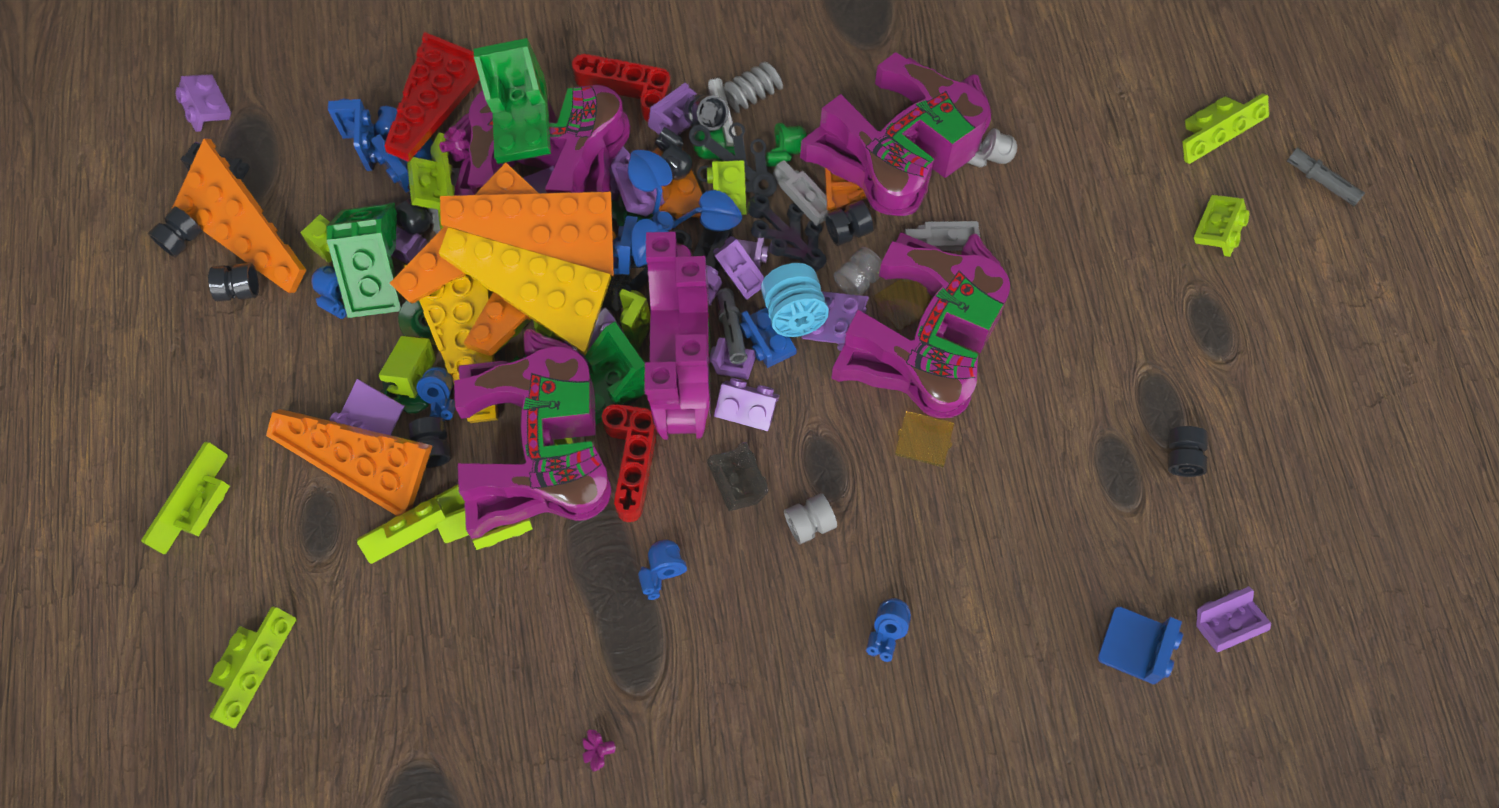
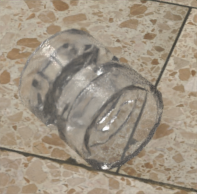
[834,247,882,296]

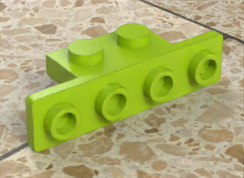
[1183,94,1269,164]
[407,133,455,230]
[141,442,230,554]
[357,484,465,564]
[436,508,533,550]
[208,606,296,728]

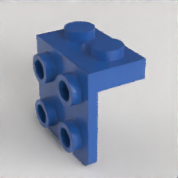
[328,99,377,171]
[370,134,434,193]
[1098,607,1183,685]

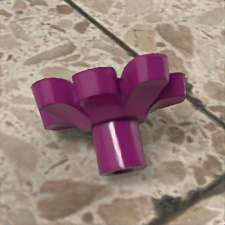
[439,126,470,161]
[582,730,615,771]

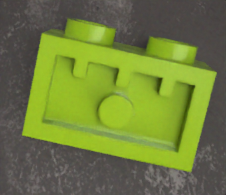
[707,161,746,215]
[1194,195,1249,257]
[619,289,651,350]

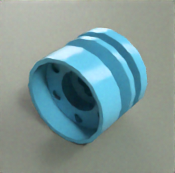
[761,263,829,337]

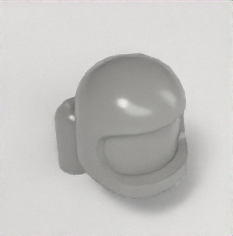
[967,128,1017,167]

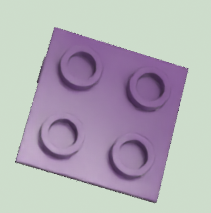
[801,291,869,351]
[330,379,404,435]

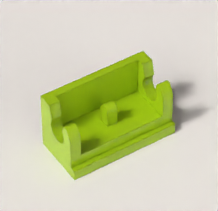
[379,336,436,398]

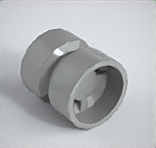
[784,493,837,545]

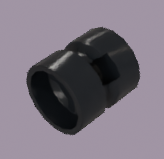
[683,94,729,131]
[825,200,874,246]
[148,207,202,258]
[208,263,259,302]
[408,417,451,468]
[1168,426,1208,477]

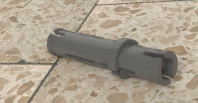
[1286,147,1365,207]
[716,288,747,364]

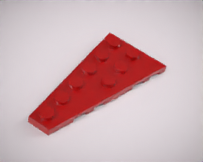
[385,32,480,162]

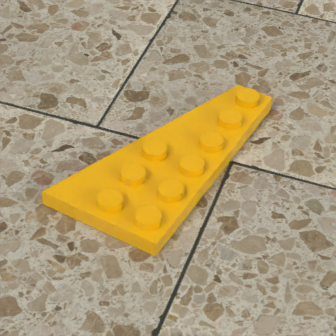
[439,227,611,355]
[404,265,499,423]

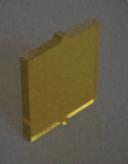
[872,279,932,331]
[895,411,954,467]

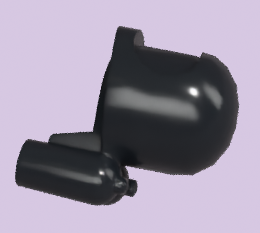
[654,127,692,181]
[396,185,431,235]

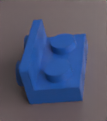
[613,216,637,275]
[740,307,797,368]

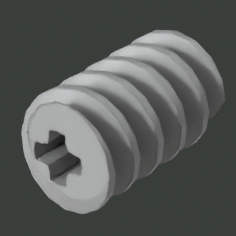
[724,62,783,113]

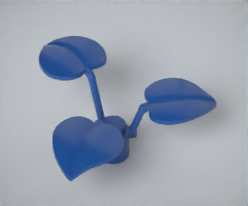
[627,150,742,267]

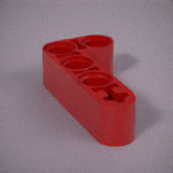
[572,54,672,122]
[602,404,657,522]

